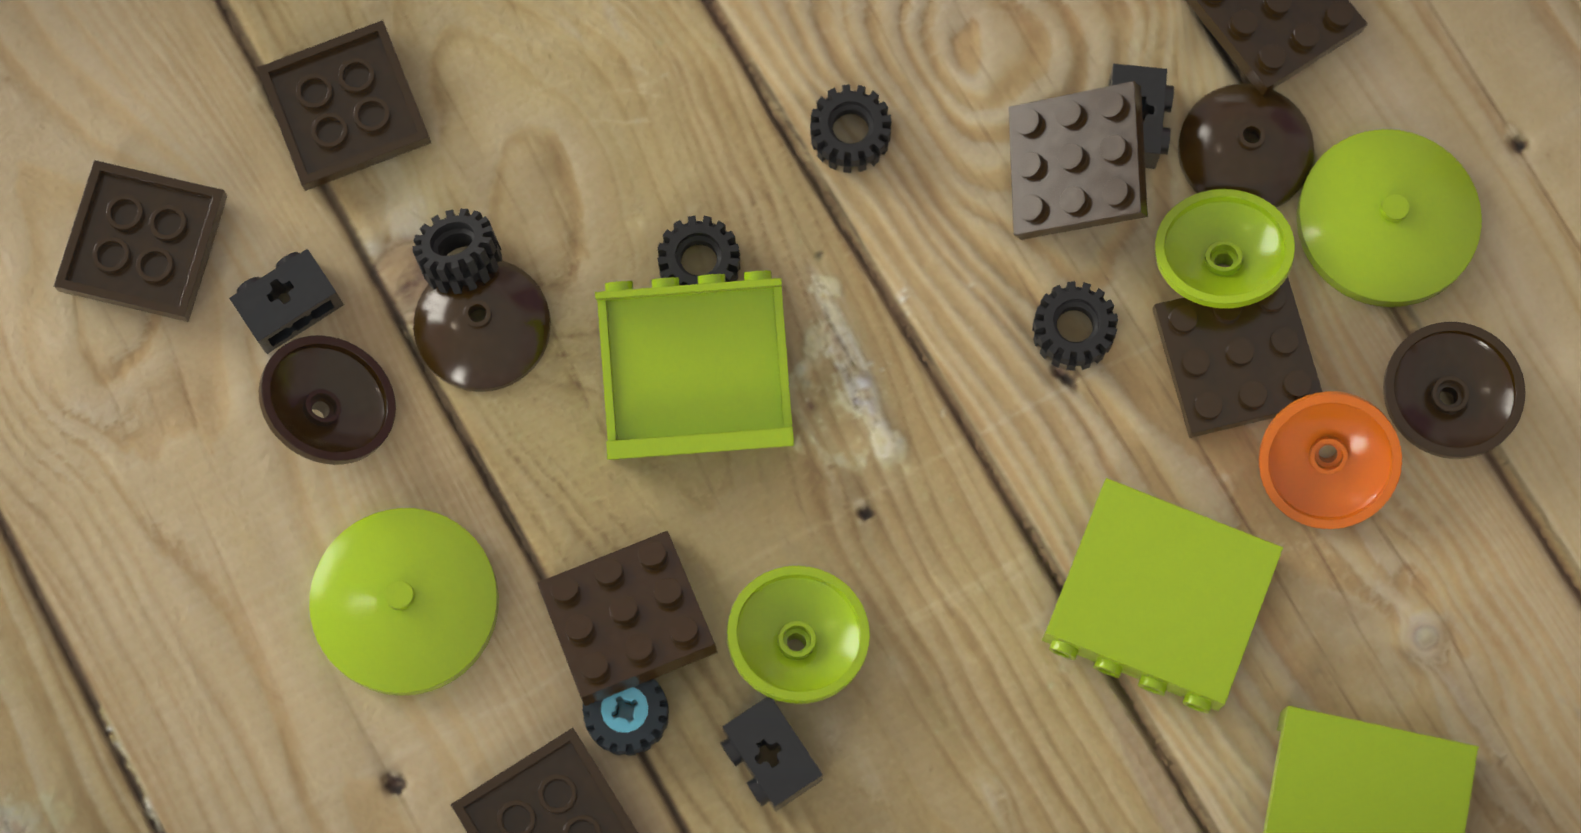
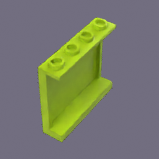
[595,270,794,460]
[1042,478,1283,713]
[1263,706,1479,833]

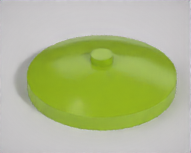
[1296,129,1482,307]
[309,508,499,695]

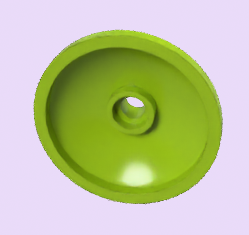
[1155,189,1295,308]
[727,566,870,704]

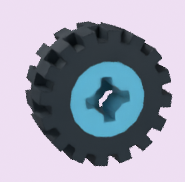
[582,679,669,756]

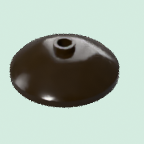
[1178,84,1314,208]
[413,261,551,392]
[1383,322,1526,459]
[258,335,396,465]

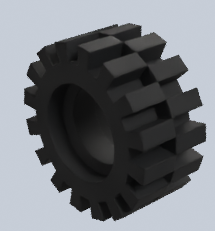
[810,84,892,173]
[412,208,502,294]
[657,215,740,285]
[1032,281,1118,371]

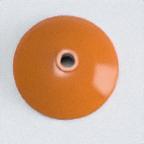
[1259,391,1402,529]

